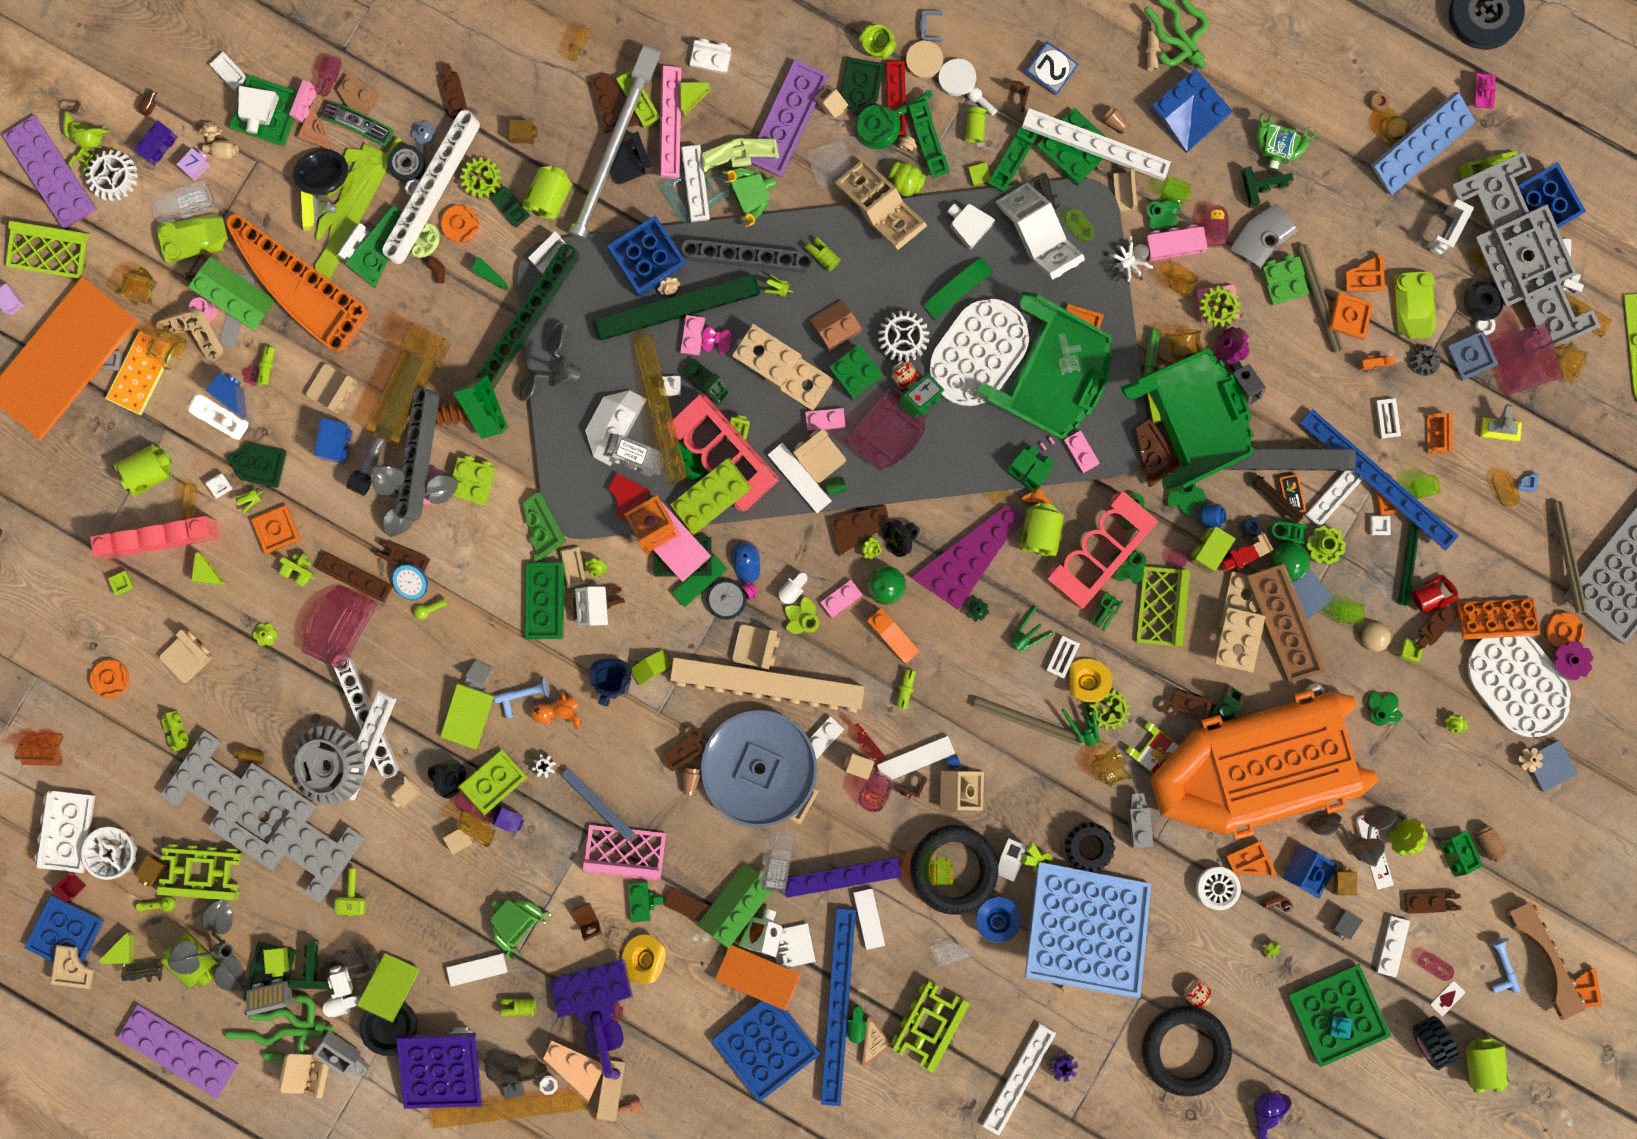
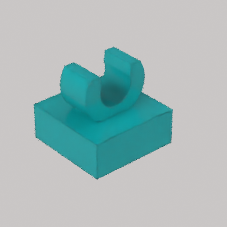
[1329,1016,1353,1039]

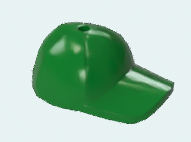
[673,443,708,480]

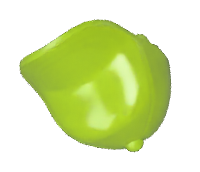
[63,112,110,150]

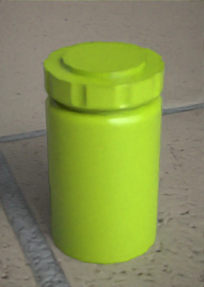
[965,107,987,144]

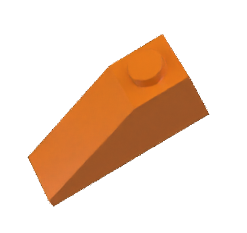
[867,608,919,664]

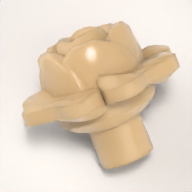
[198,122,222,143]
[657,277,680,295]

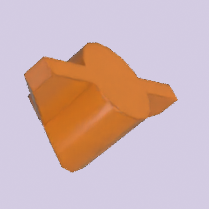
[1021,490,1052,504]

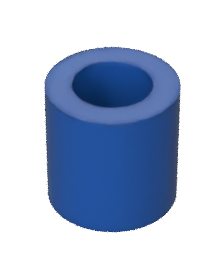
[945,754,961,769]

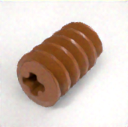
[435,400,471,427]

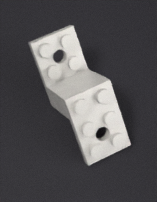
[995,182,1085,280]

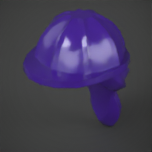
[1254,1091,1292,1139]

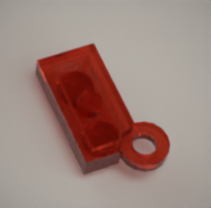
[855,722,887,763]

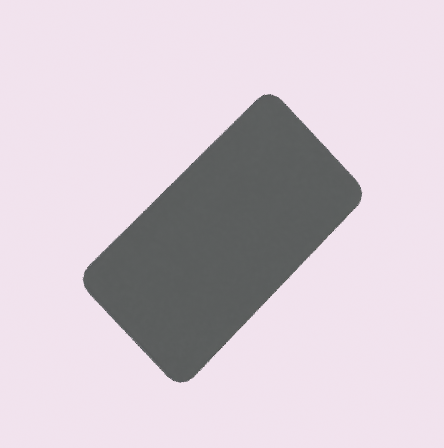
[517,178,1147,540]

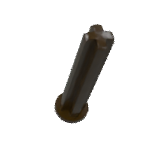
[1251,475,1304,523]

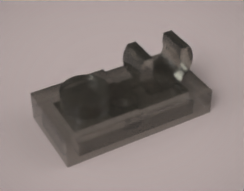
[1030,173,1060,210]
[121,958,164,982]

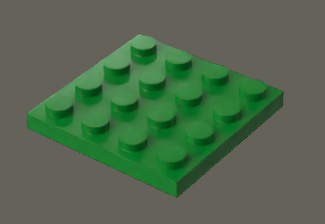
[1287,964,1391,1068]

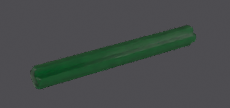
[1398,520,1420,606]

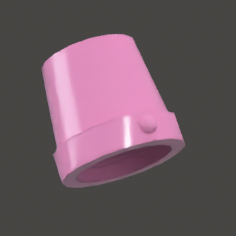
[189,297,217,322]

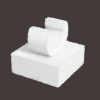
[1561,274,1584,296]
[661,376,681,397]

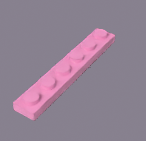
[659,65,681,179]

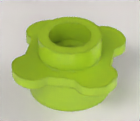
[1263,941,1281,959]

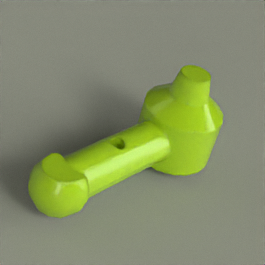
[135,896,177,912]

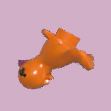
[531,691,582,729]

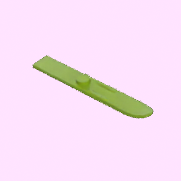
[1623,294,1637,399]

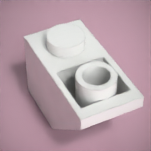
[998,838,1028,882]

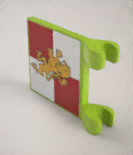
[1124,722,1179,774]

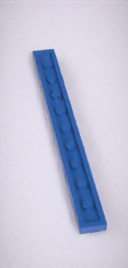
[1300,409,1459,551]
[821,908,856,1106]

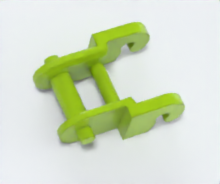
[68,148,96,176]

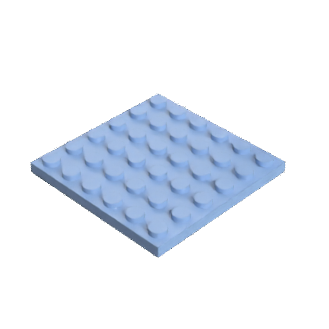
[1024,862,1151,999]

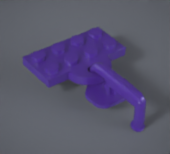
[550,959,633,1080]

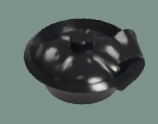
[1464,281,1504,321]

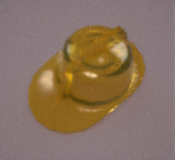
[1369,108,1410,147]
[1160,261,1201,297]

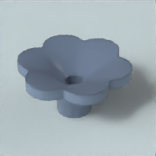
[411,121,435,144]

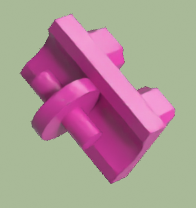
[1474,73,1496,109]

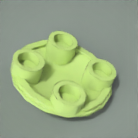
[403,222,439,258]

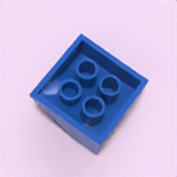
[1150,68,1233,153]
[1517,162,1586,228]
[607,215,687,298]

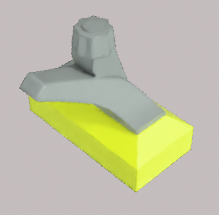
[301,191,336,231]
[1480,404,1522,442]

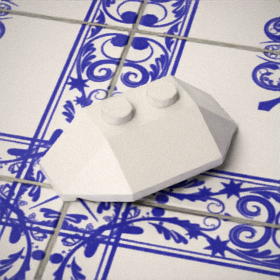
[585,390,647,466]

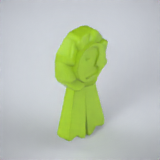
[1020,842,1053,873]

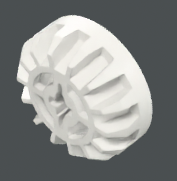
[81,827,137,880]

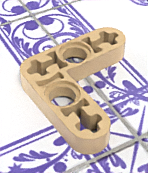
[156,308,223,361]

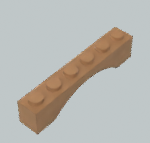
[1506,902,1586,1020]

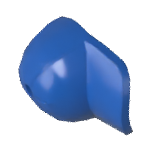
[731,542,760,583]

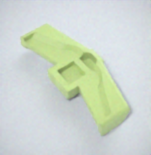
[701,138,779,172]

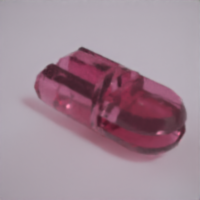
[315,56,342,97]
[455,793,498,824]

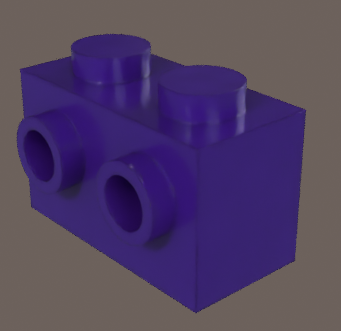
[134,120,178,166]

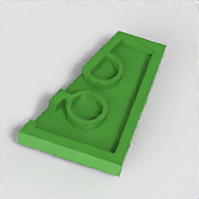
[523,493,567,562]

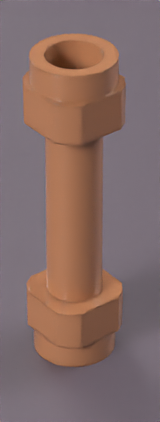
[595,1099,643,1123]

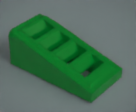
[471,257,509,291]

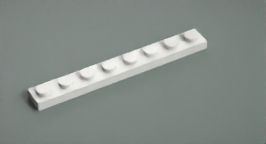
[1021,108,1171,181]

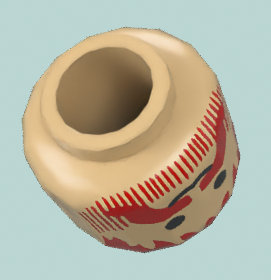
[891,361,919,390]
[1183,979,1212,1007]

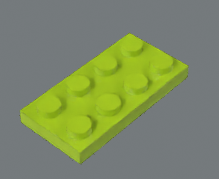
[670,458,753,535]

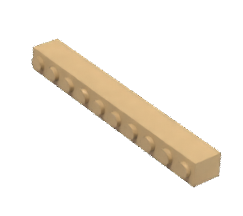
[670,658,865,713]

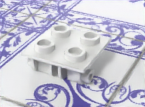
[775,923,816,968]

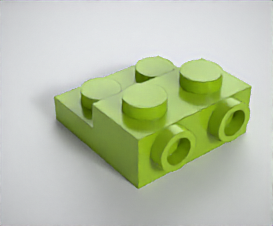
[453,455,497,506]

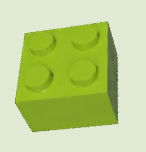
[1190,527,1235,574]

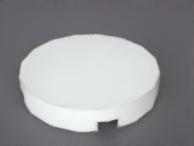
[939,58,977,97]

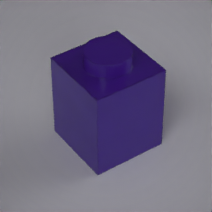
[491,805,524,834]

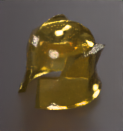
[115,267,157,304]
[146,326,187,370]
[1165,329,1204,361]
[1550,342,1589,385]
[1091,746,1132,787]

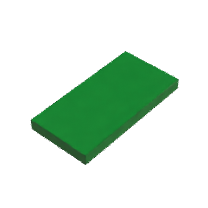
[525,562,564,640]

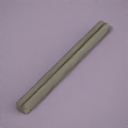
[1297,244,1343,353]
[1552,501,1587,613]
[973,698,1081,746]

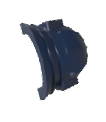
[589,658,632,707]

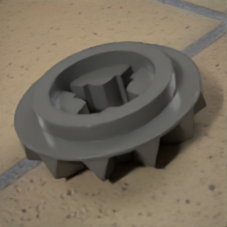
[1410,345,1441,376]

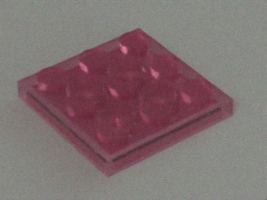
[1490,323,1564,396]

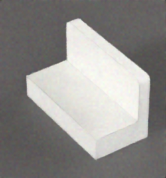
[528,231,572,274]
[575,587,608,627]

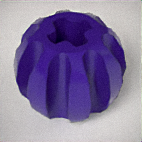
[1049,1053,1078,1082]

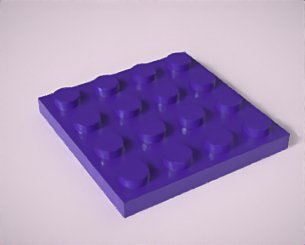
[396,1033,482,1109]

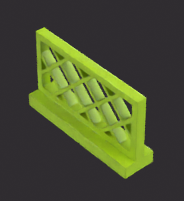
[6,221,90,279]
[1137,567,1190,648]

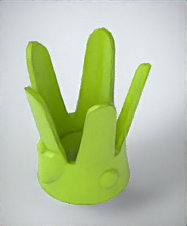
[764,274,793,297]
[233,488,263,514]

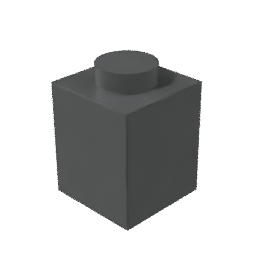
[1331,909,1363,941]

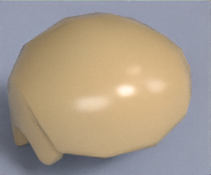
[1361,621,1391,652]

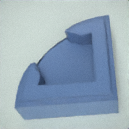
[1516,473,1539,493]

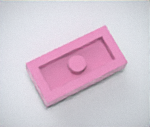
[289,80,317,123]
[681,315,705,356]
[805,408,845,432]
[1064,431,1100,474]
[820,580,862,618]

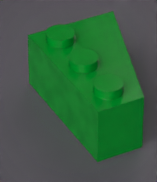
[453,375,508,439]

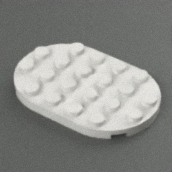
[930,299,1029,406]
[1468,636,1571,737]

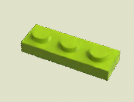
[616,69,660,129]

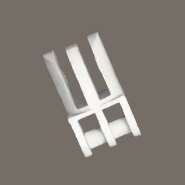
[779,573,807,604]
[323,995,361,1017]

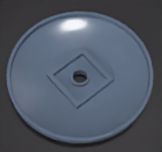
[701,710,817,827]

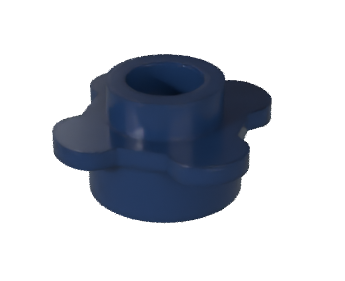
[1240,517,1262,539]

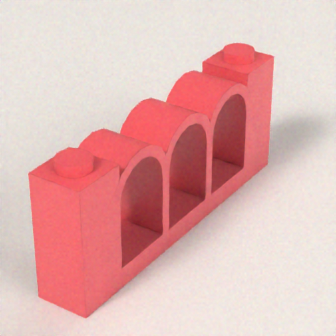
[667,394,781,512]
[1047,491,1158,609]
[90,516,220,560]

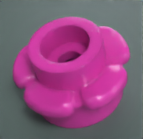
[741,582,758,600]

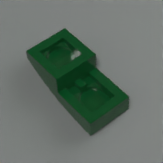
[491,186,530,228]

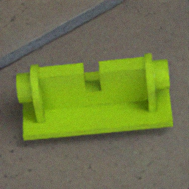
[161,711,190,752]

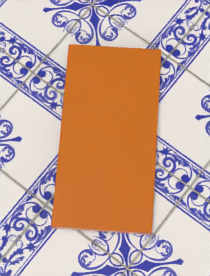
[0,276,139,440]

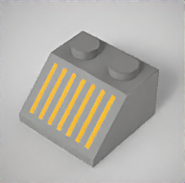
[246,978,294,1016]

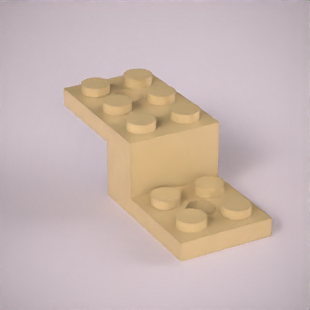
[835,159,927,250]
[732,324,834,411]
[1214,572,1266,673]

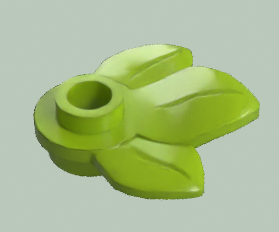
[785,597,819,634]

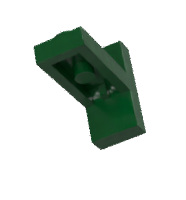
[1241,166,1294,208]
[681,358,732,406]
[1207,685,1245,730]
[289,940,330,990]

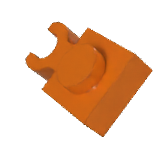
[1358,355,1395,371]

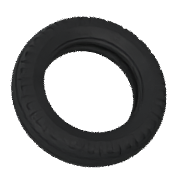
[910,825,998,915]
[1142,1006,1232,1096]

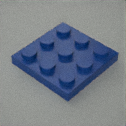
[24,895,105,963]

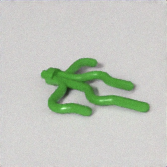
[1144,0,1209,69]
[224,995,333,1064]

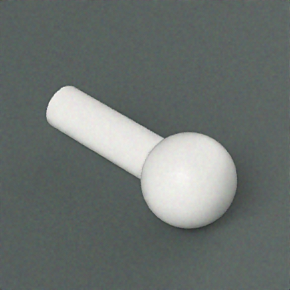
[967,87,997,115]

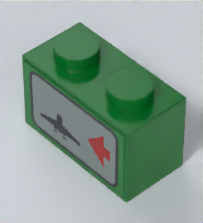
[898,374,945,419]

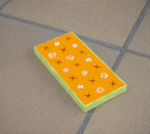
[105,330,175,415]

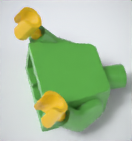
[723,168,777,227]

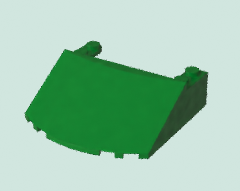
[973,291,1113,439]
[1120,349,1254,494]

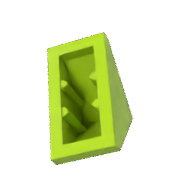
[681,82,711,116]
[191,552,226,586]
[632,650,672,686]
[99,932,135,964]

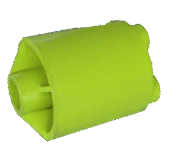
[522,166,573,221]
[114,444,172,497]
[1020,503,1064,556]
[160,933,218,991]
[1465,1037,1510,1093]

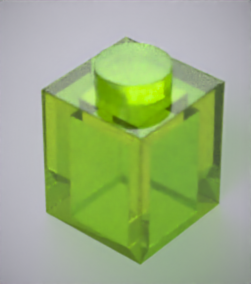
[1160,176,1192,206]
[1409,474,1441,500]
[1334,602,1365,624]
[930,857,953,885]

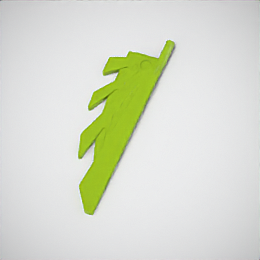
[315,137,403,280]

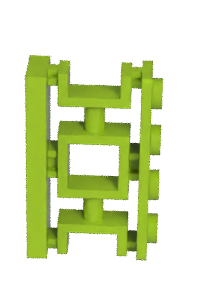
[157,844,243,901]
[890,980,970,1073]

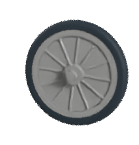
[706,579,747,620]

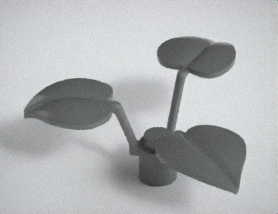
[520,322,581,402]
[372,466,458,537]
[1307,807,1397,867]
[168,900,245,990]

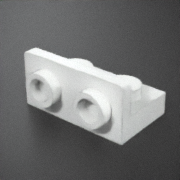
[690,39,731,75]
[336,223,370,262]

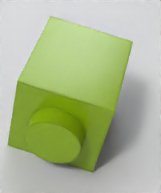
[263,947,289,977]

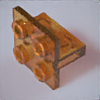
[14,732,63,766]

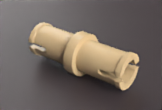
[1146,31,1161,71]

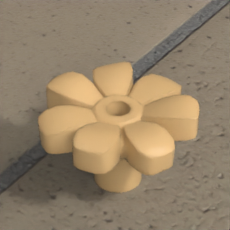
[1518,748,1543,772]

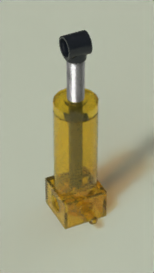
[346,323,451,496]

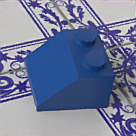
[206,372,247,419]
[314,418,353,464]
[1283,845,1337,899]

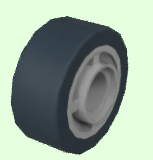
[388,144,426,183]

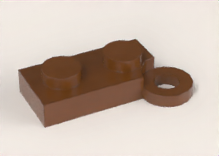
[1162,690,1212,719]
[662,727,704,772]

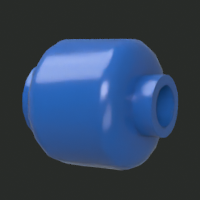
[1197,503,1226,528]

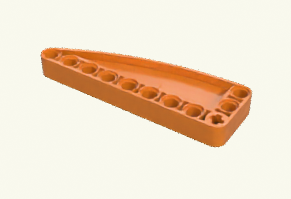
[227,214,370,352]

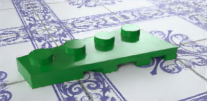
[345,205,402,288]

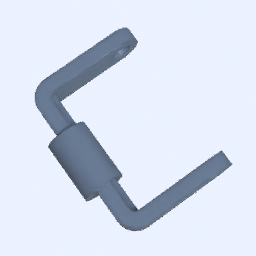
[919,10,943,42]

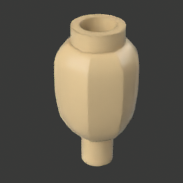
[202,140,239,159]

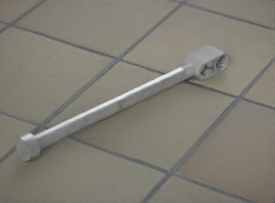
[569,44,662,240]

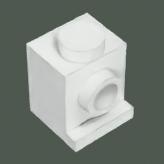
[328,966,353,999]

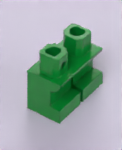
[1006,445,1054,492]

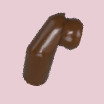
[425,257,445,284]
[1263,894,1293,912]

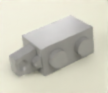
[1128,793,1153,848]
[312,1031,369,1077]

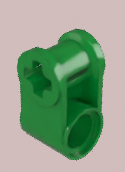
[1268,521,1307,545]

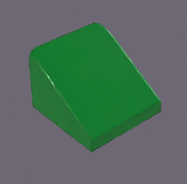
[825,477,847,496]

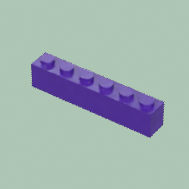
[784,857,901,898]

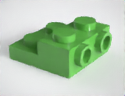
[1261,254,1309,306]

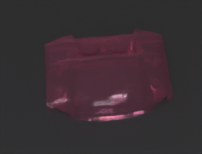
[845,385,928,471]
[302,585,378,670]

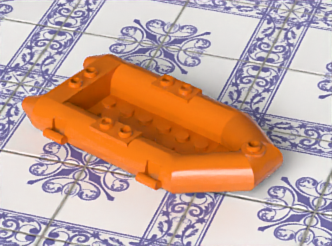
[1150,689,1378,840]

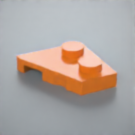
[1226,840,1277,876]

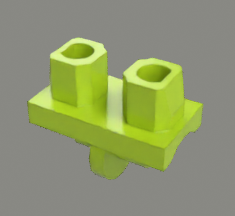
[278,553,316,587]

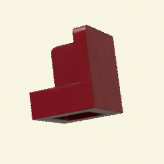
[51,872,86,903]

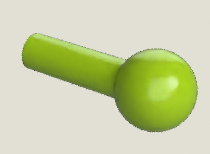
[413,598,448,620]

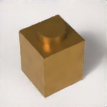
[509,120,538,144]
[135,855,169,886]
[1334,867,1357,896]

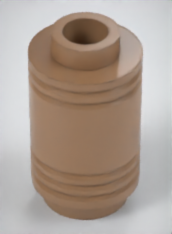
[1476,825,1507,862]

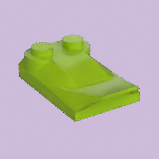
[158,213,228,264]
[1392,272,1436,339]

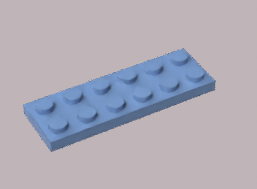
[1371,92,1476,195]

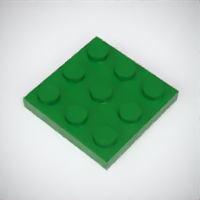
[229,75,298,147]
[1036,108,1106,186]

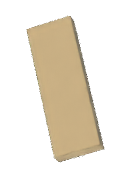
[596,1060,625,1122]

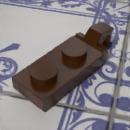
[440,63,468,118]
[1414,605,1458,650]

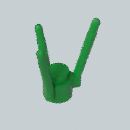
[1010,606,1053,652]
[1062,702,1100,746]

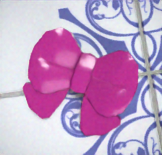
[701,326,732,354]

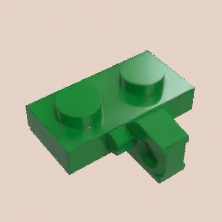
[628,882,664,922]

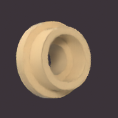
[899,136,917,153]

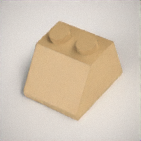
[940,771,984,811]

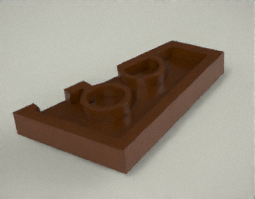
[590,73,641,133]
[1133,418,1180,487]
[830,505,889,556]

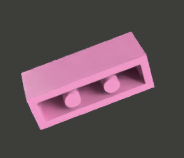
[1145,225,1208,261]

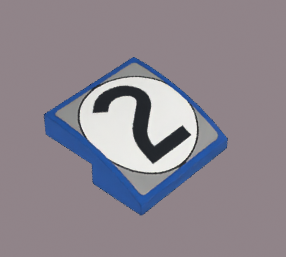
[1024,41,1079,95]

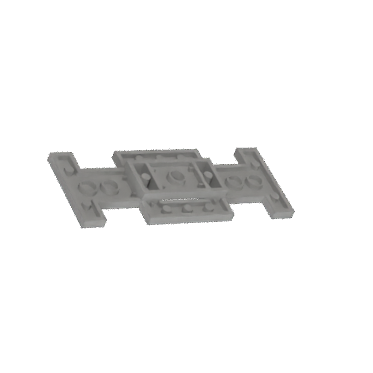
[1452,152,1601,359]
[160,731,365,903]

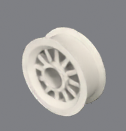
[1196,867,1241,910]

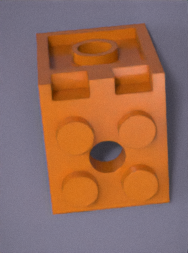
[624,495,681,555]

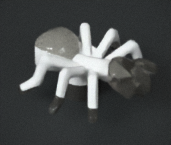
[1105,235,1154,284]

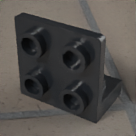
[605,131,653,185]

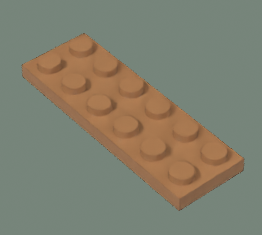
[1247,563,1327,682]

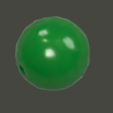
[1270,542,1310,582]
[867,565,906,605]

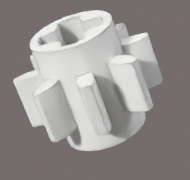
[532,754,556,778]

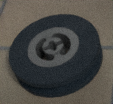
[1449,0,1525,50]

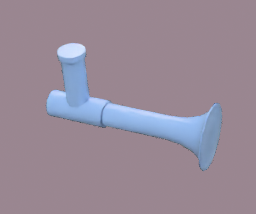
[494,677,549,719]
[1489,938,1521,994]

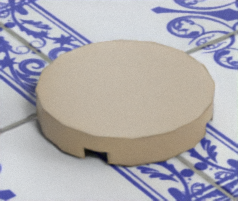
[906,40,944,79]

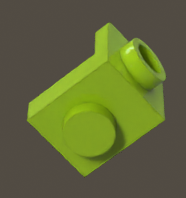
[726,415,750,443]

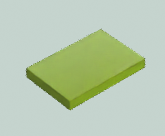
[441,683,495,750]
[458,749,527,816]
[357,953,420,1023]

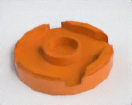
[441,205,479,243]
[1545,612,1585,649]
[90,660,129,698]

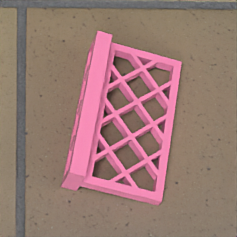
[583,825,666,881]

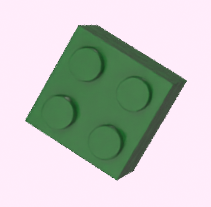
[829,344,883,401]

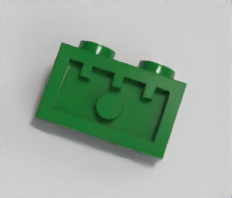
[1439,830,1483,877]

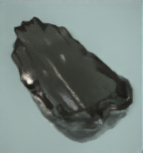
[320,943,379,979]
[484,1048,548,1083]

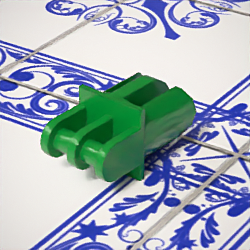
[1088,591,1123,632]
[847,1005,867,1044]

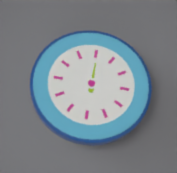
[392,563,428,600]

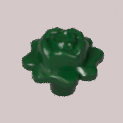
[966,598,989,622]

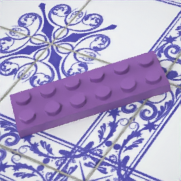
[750,59,829,178]
[3,115,97,230]
[117,1004,239,1098]

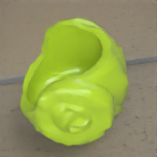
[858,24,896,60]
[888,161,926,196]

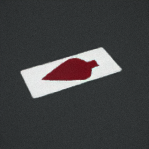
[1431,981,1465,1016]

